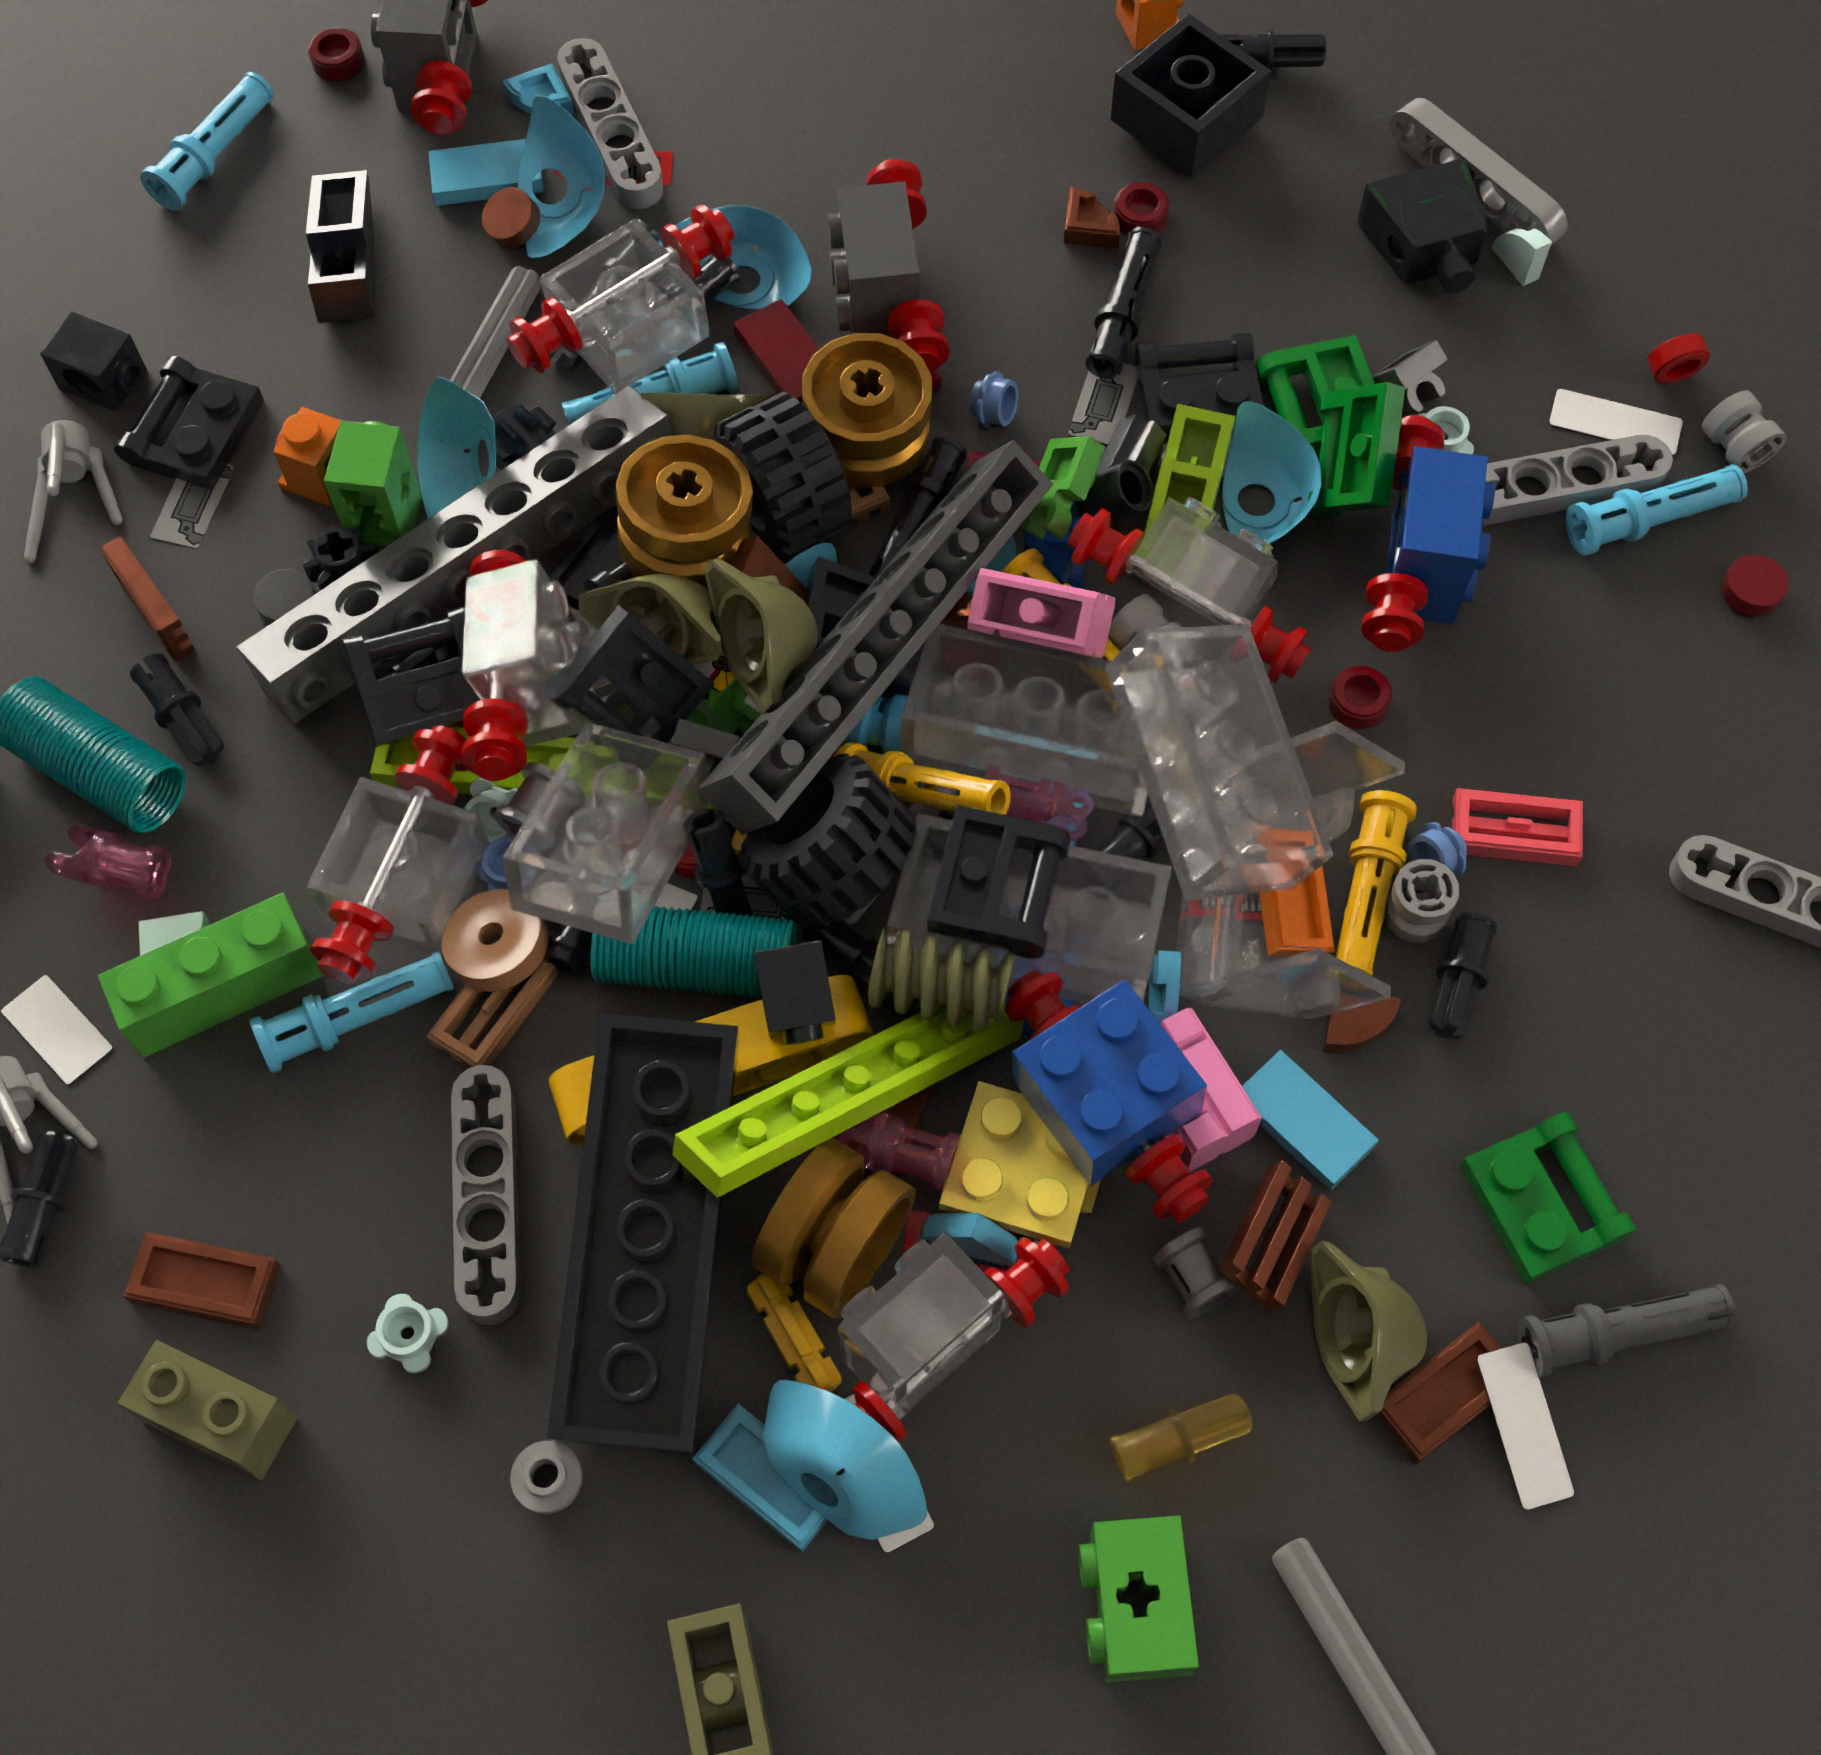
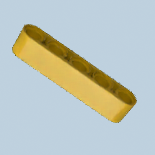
[548,975,875,1146]

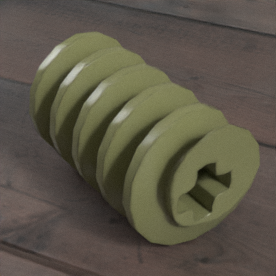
[868,928,1015,1033]

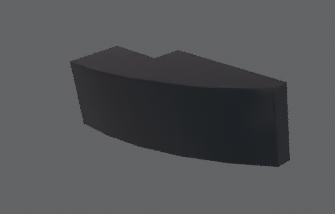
[306,170,375,323]

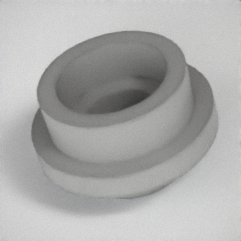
[510,1441,583,1514]

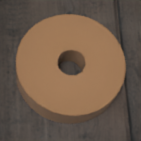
[441,889,549,992]

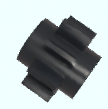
[485,404,556,470]
[302,525,379,590]

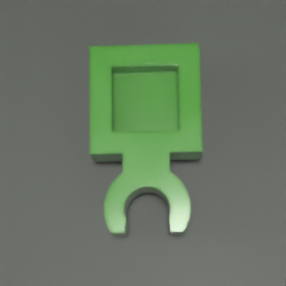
[1022,436,1106,540]

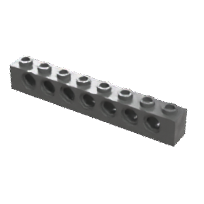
[236,386,675,724]
[697,440,1053,835]

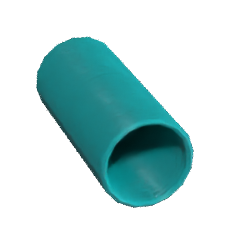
[0,676,186,834]
[591,900,797,999]

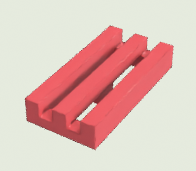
[1452,788,1583,867]

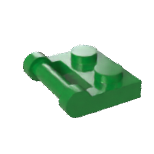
[1255,335,1375,457]
[1308,382,1405,516]
[1459,1111,1638,1285]

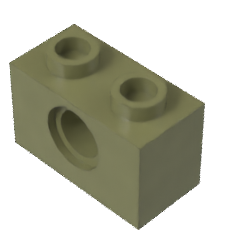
[117,1340,298,1481]
[667,1603,774,1755]

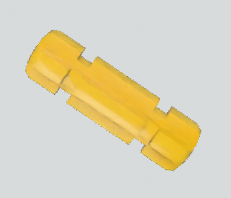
[747,1274,842,1392]

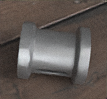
[493,761,576,847]
[1152,1227,1240,1319]

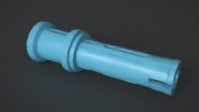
[140,72,274,211]
[561,342,740,425]
[1565,464,1748,556]
[249,952,454,1074]

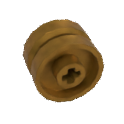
[802,333,932,488]
[616,434,753,588]
[751,1138,916,1319]

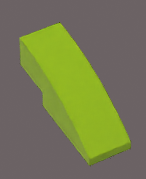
[1135,404,1235,588]

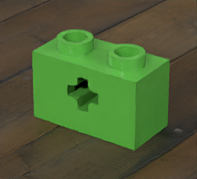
[324,421,422,551]
[1078,1515,1199,1683]

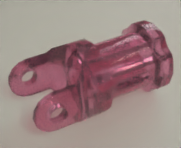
[985,764,1094,841]
[45,824,172,900]
[837,1113,960,1193]

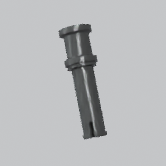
[1517,1284,1736,1379]

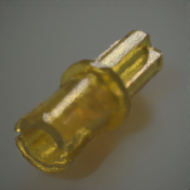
[1110,1393,1253,1482]

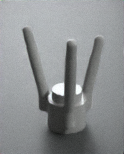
[23,420,123,564]
[0,1056,98,1225]

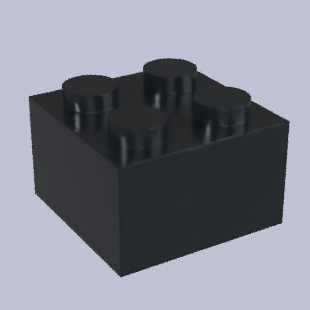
[1110,13,1271,178]

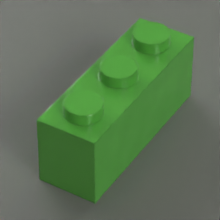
[97,892,325,1058]

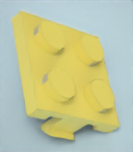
[939,1081,1101,1249]

